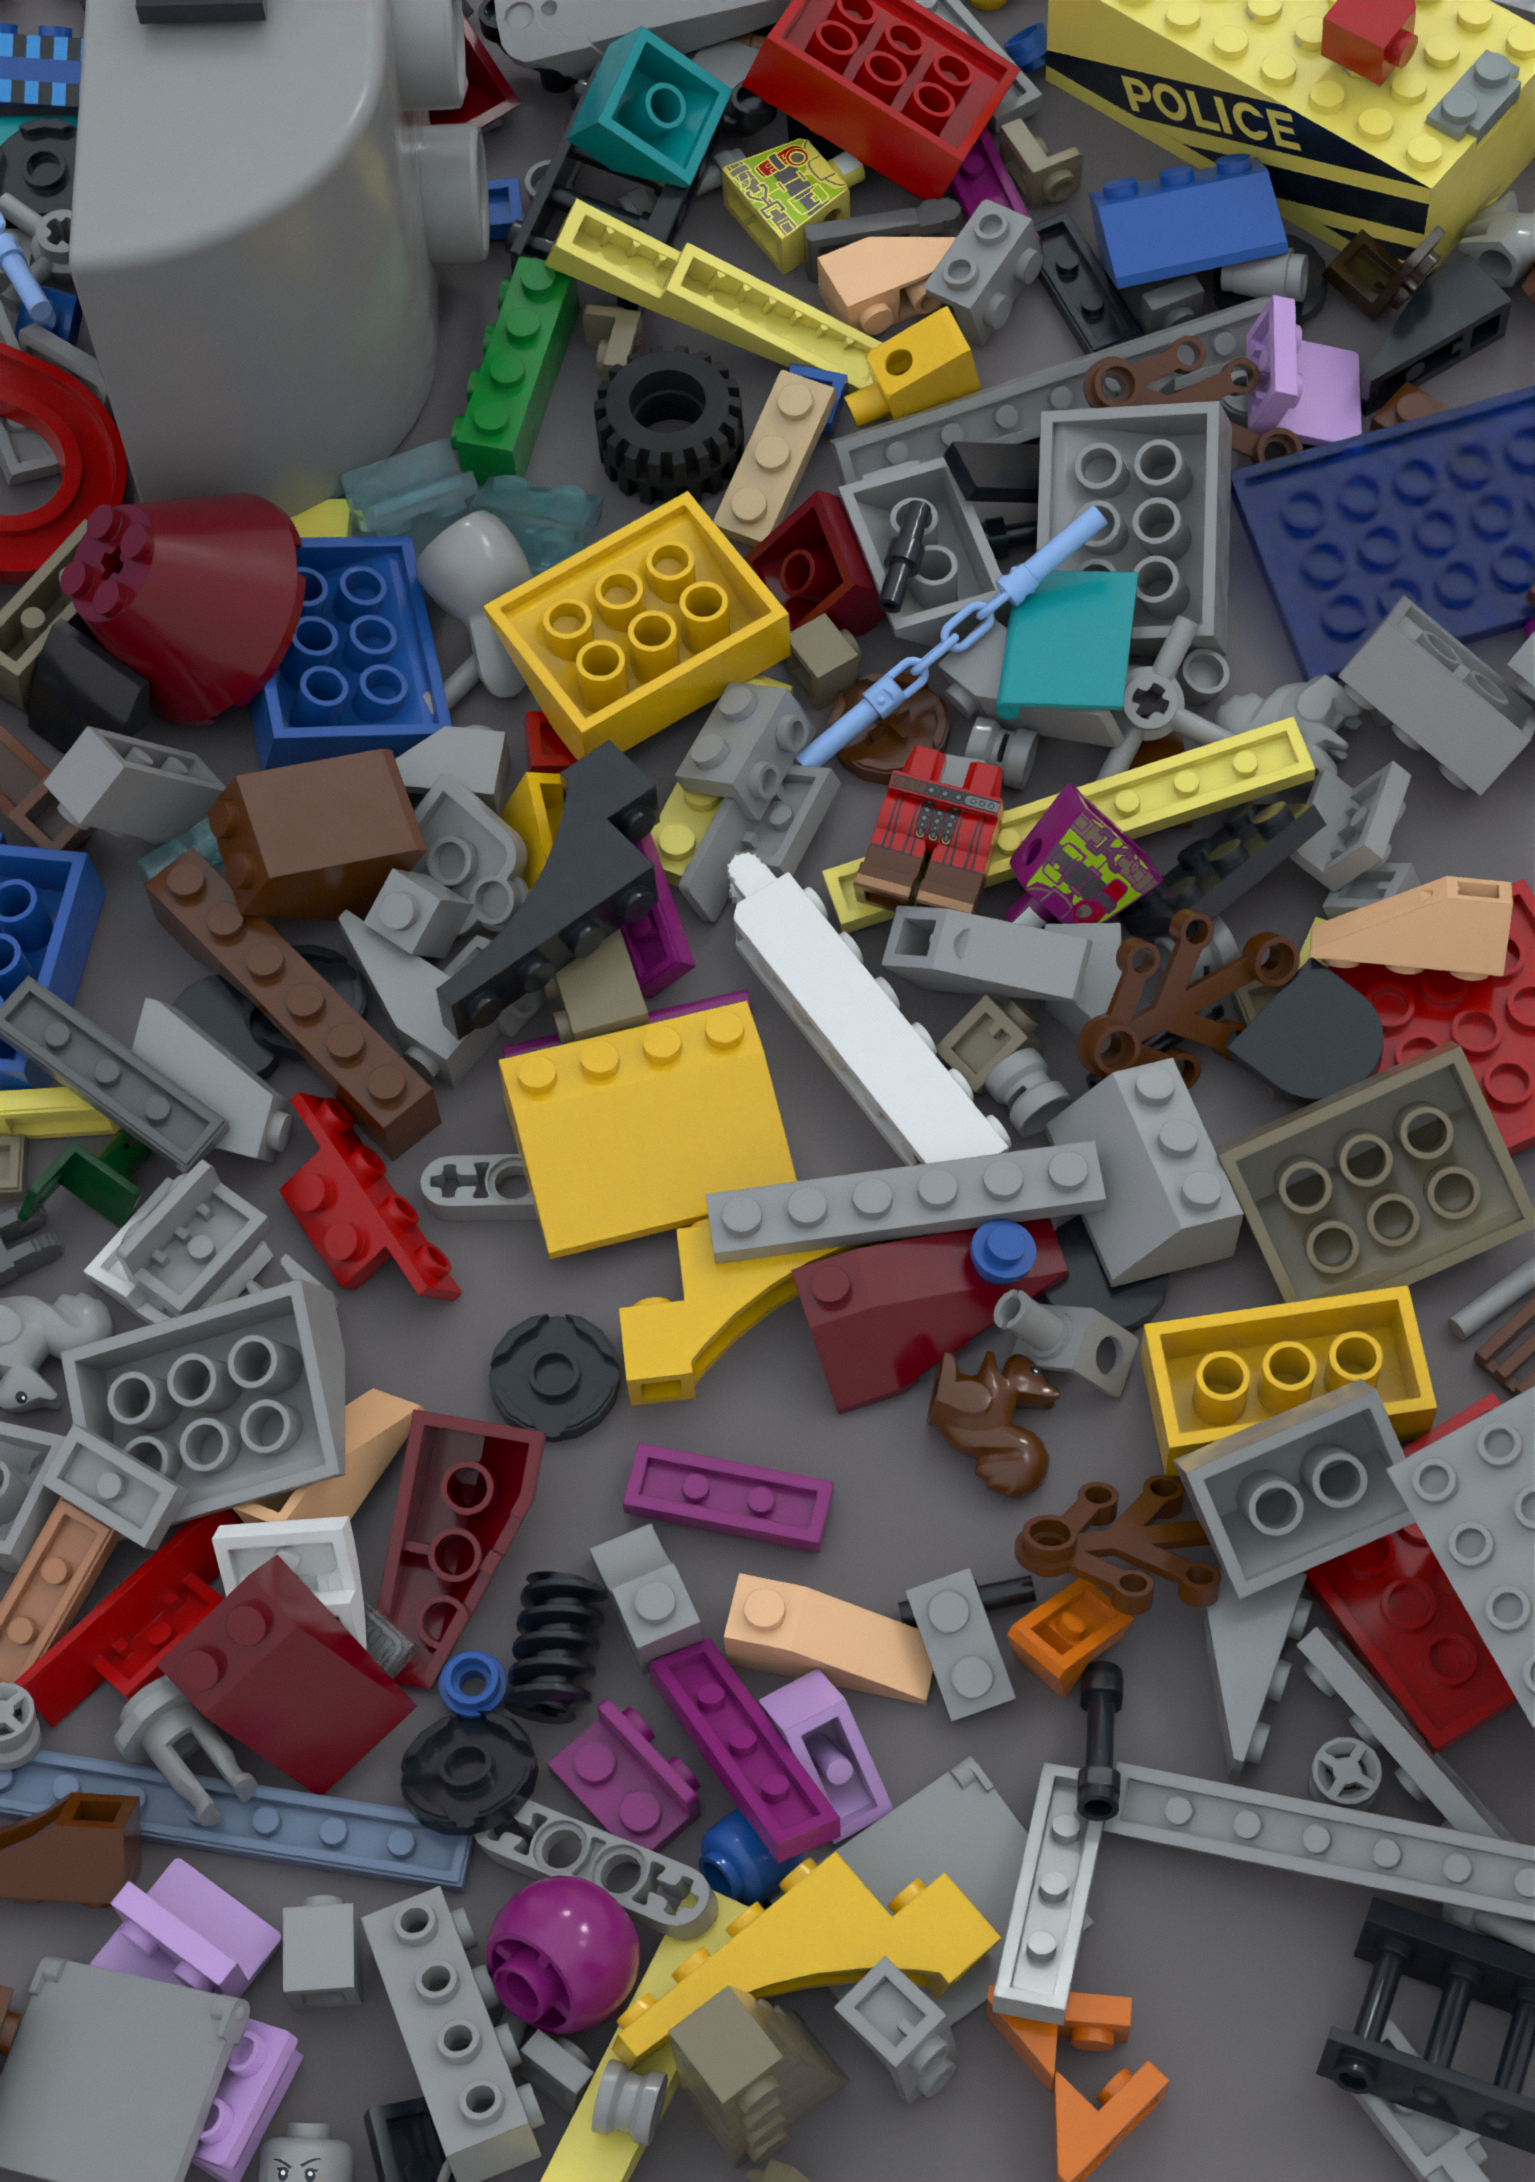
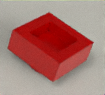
[523,711,577,774]

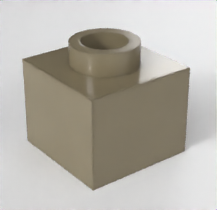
[786,613,862,711]

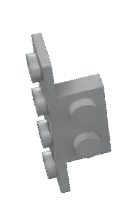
[678,695,841,922]

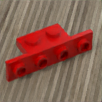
[278,1092,462,1301]
[14,1509,240,1728]

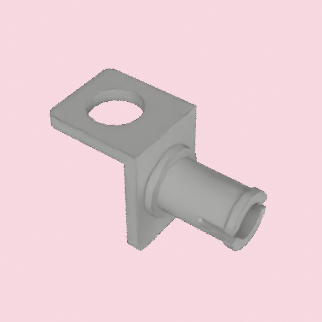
[994,1289,1139,1397]

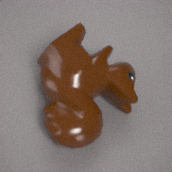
[926,1351,1060,1498]

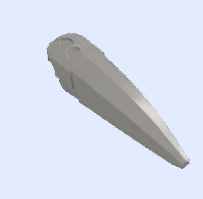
[494,0,792,81]

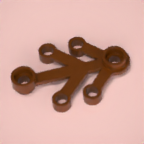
[1083,335,1303,478]
[1077,908,1300,1089]
[1014,1475,1221,1615]

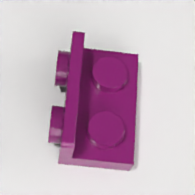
[547,1698,702,1870]

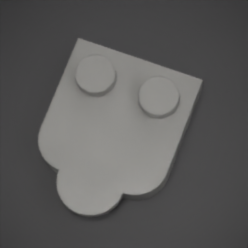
[411,773,529,936]

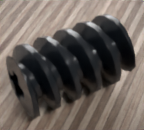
[504,1571,608,1725]

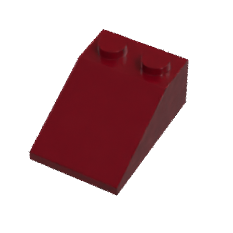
[156,1554,417,1795]

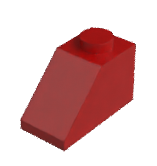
[1321,0,1418,86]

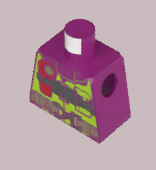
[1004,783,1163,929]

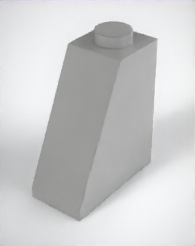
[131,998,293,1163]

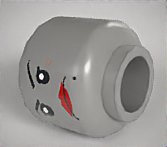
[258,2122,354,2182]

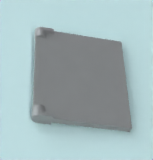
[766,1756,1094,2073]
[0,1955,250,2182]

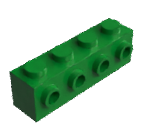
[451,256,580,493]

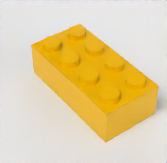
[1141,1285,1437,1477]

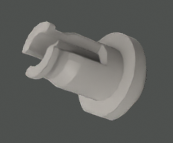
[114,1674,257,1827]

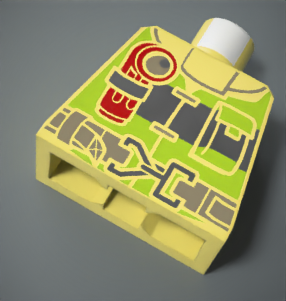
[721,138,865,275]

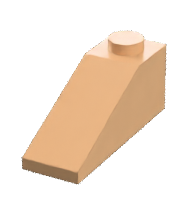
[724,1573,934,1705]

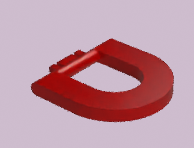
[0,342,127,585]

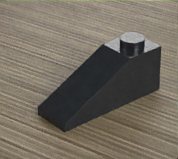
[1360,254,1512,417]

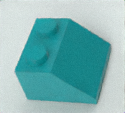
[566,26,733,188]

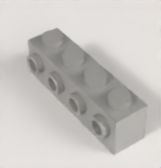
[361,1886,545,2182]

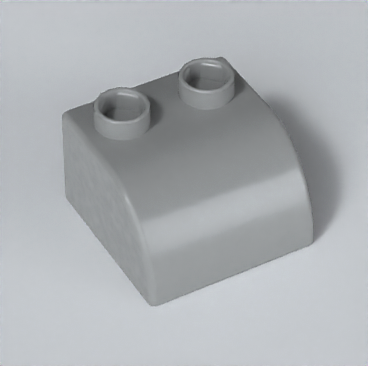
[69,0,490,518]

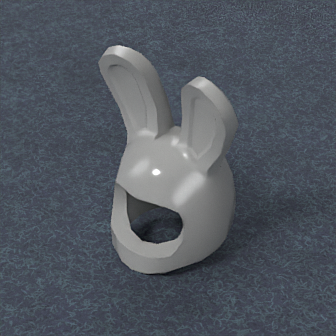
[415,510,534,698]

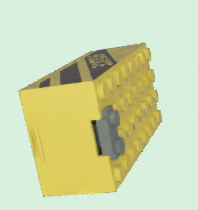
[1046,0,1535,293]

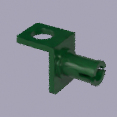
[17,1128,153,1228]

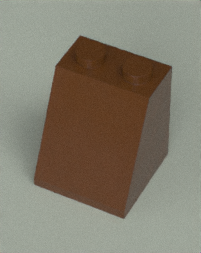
[207,749,428,921]

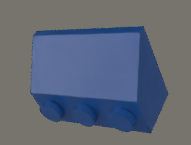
[1089,153,1289,289]

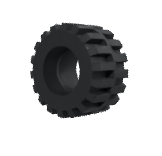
[594,345,744,505]

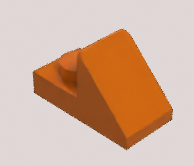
[1007,1578,1134,1699]
[986,1985,1132,2092]
[1053,2060,1170,2182]

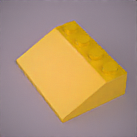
[483,491,791,761]
[499,1001,797,1259]

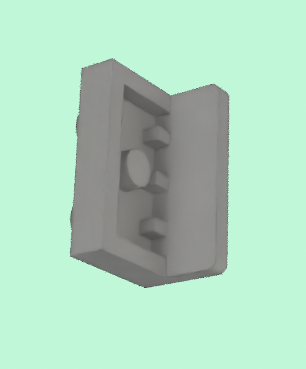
[924,199,1044,347]
[674,682,812,821]
[1289,761,1412,893]
[116,1160,273,1316]

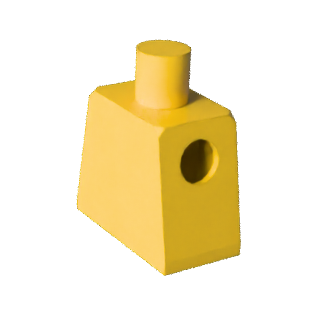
[843,306,982,429]

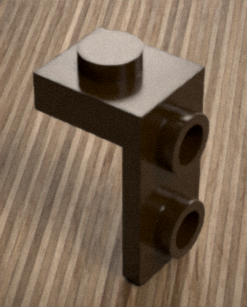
[1321,225,1447,321]

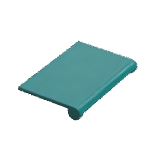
[995,570,1139,720]

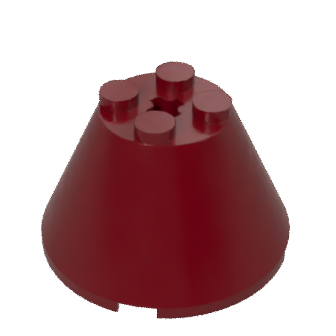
[61,493,306,727]

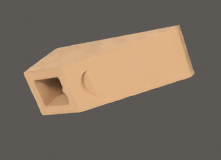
[817,237,957,335]
[1310,876,1513,981]
[233,1388,425,1523]

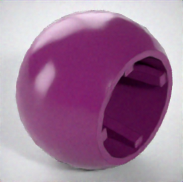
[486,1875,641,2035]

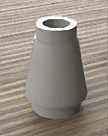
[1221,248,1309,302]

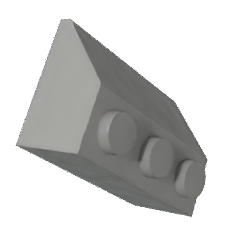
[838,457,1011,652]
[1338,595,1535,796]
[1045,1058,1244,1287]
[1173,1379,1416,1599]

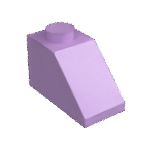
[758,1668,894,1844]

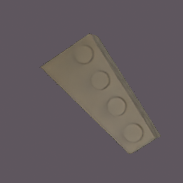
[668,1985,850,2169]

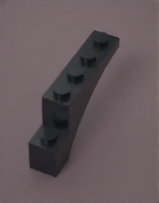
[436,740,660,1041]

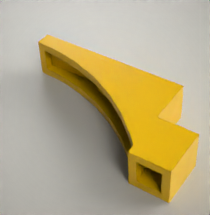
[619,1219,939,1406]
[612,1851,1001,2071]

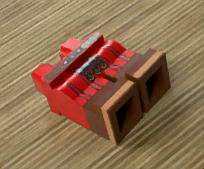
[853,745,1004,915]

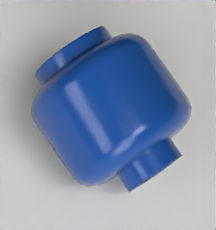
[698,1807,803,1906]

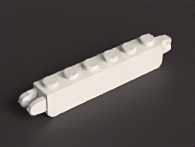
[727,852,1011,1166]

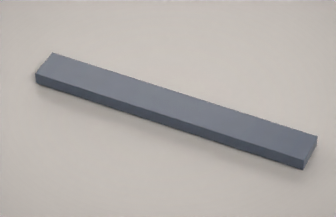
[0,1749,476,1894]

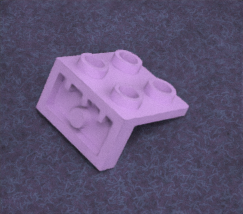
[1246,295,1362,454]

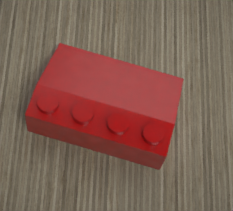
[742,0,1021,201]

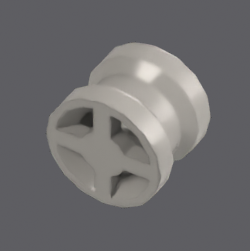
[0,1682,42,1771]
[1307,1737,1382,1812]
[591,2059,668,2147]

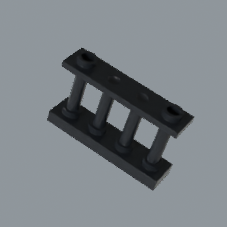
[505,60,725,317]
[1316,1897,1535,2154]

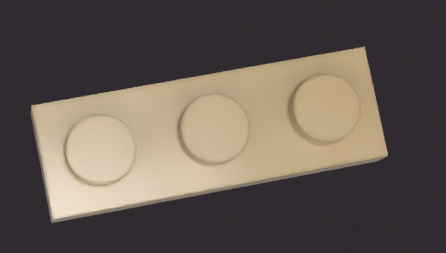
[713,369,838,547]

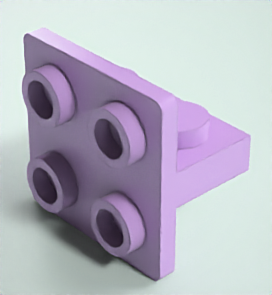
[90,1858,283,1998]
[191,2018,304,2182]

